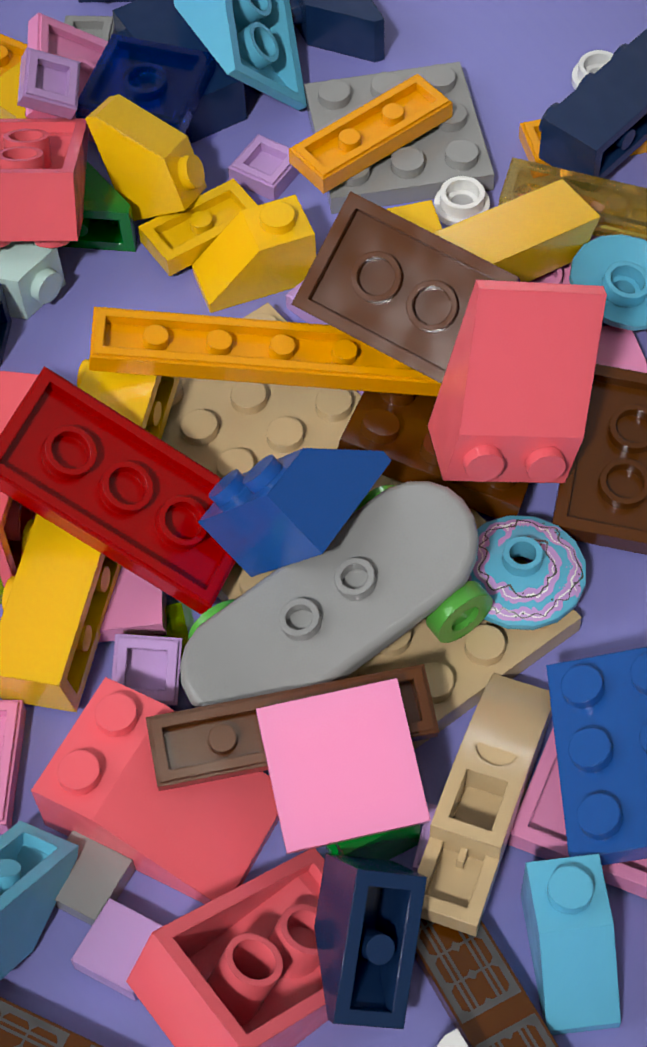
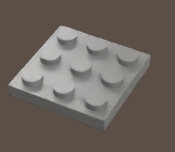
[304,62,495,214]

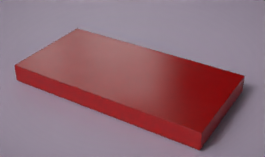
[0,366,236,615]

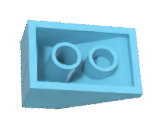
[174,0,307,111]

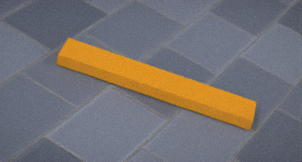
[89,307,441,397]

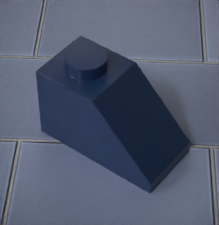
[290,0,384,62]
[314,853,427,1029]

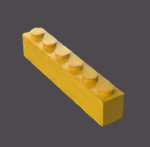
[0,357,180,713]

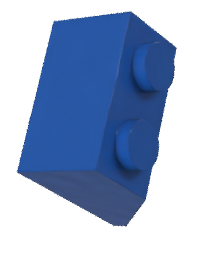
[198,448,392,577]

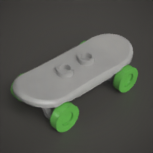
[180,481,493,708]

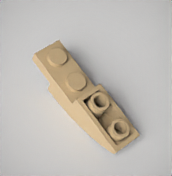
[417,673,552,937]

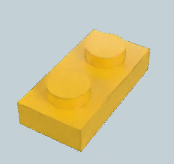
[138,178,257,276]

